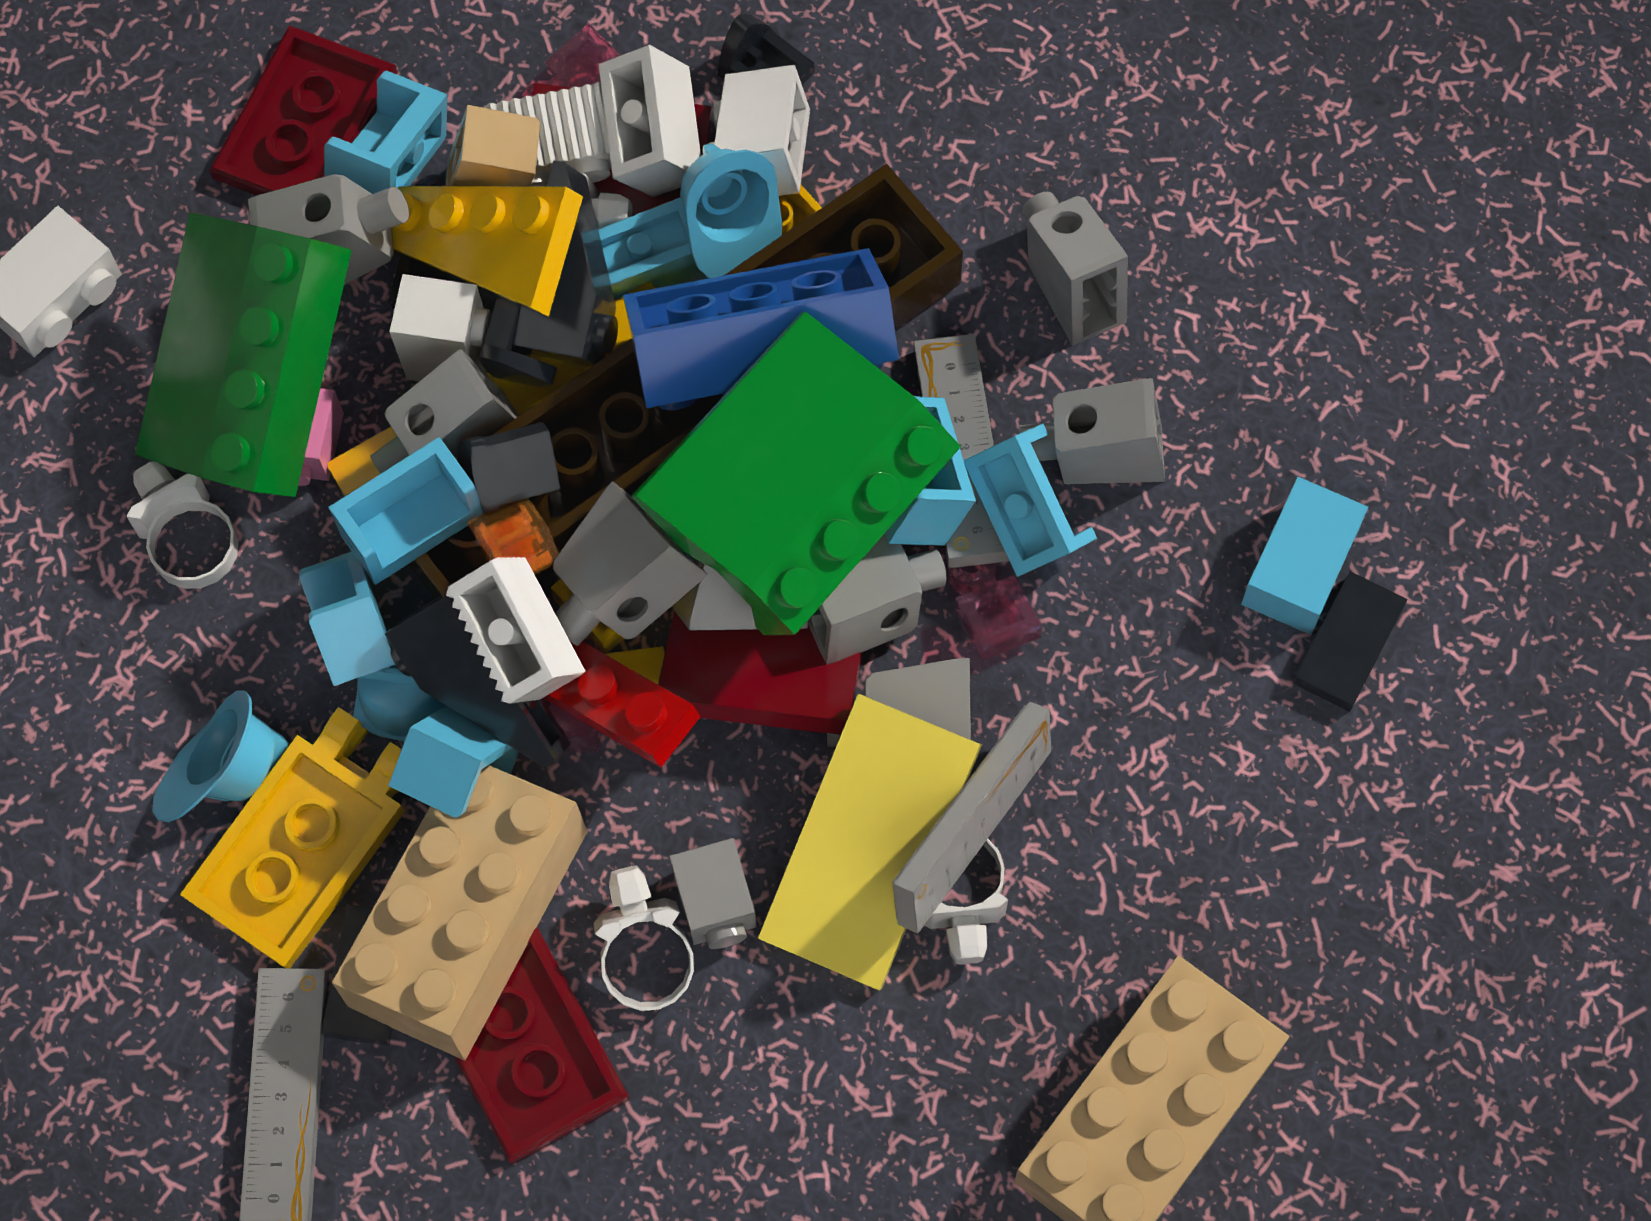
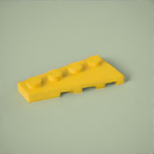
[391,186,583,317]

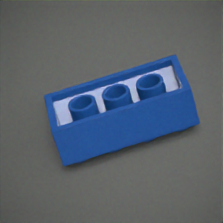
[623,248,899,410]

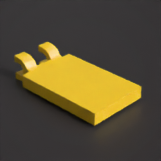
[180,707,406,969]

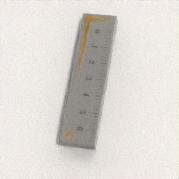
[914,334,1009,568]
[892,701,1051,934]
[239,968,328,1221]

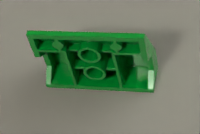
[135,212,352,497]
[631,311,961,635]

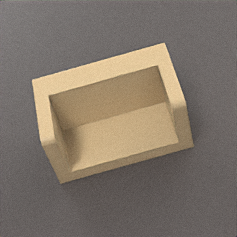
[445,105,540,187]

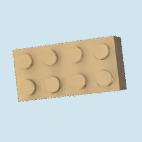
[332,765,588,1061]
[1014,955,1290,1221]

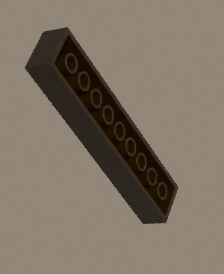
[408,163,963,599]

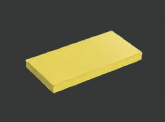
[758,694,982,990]

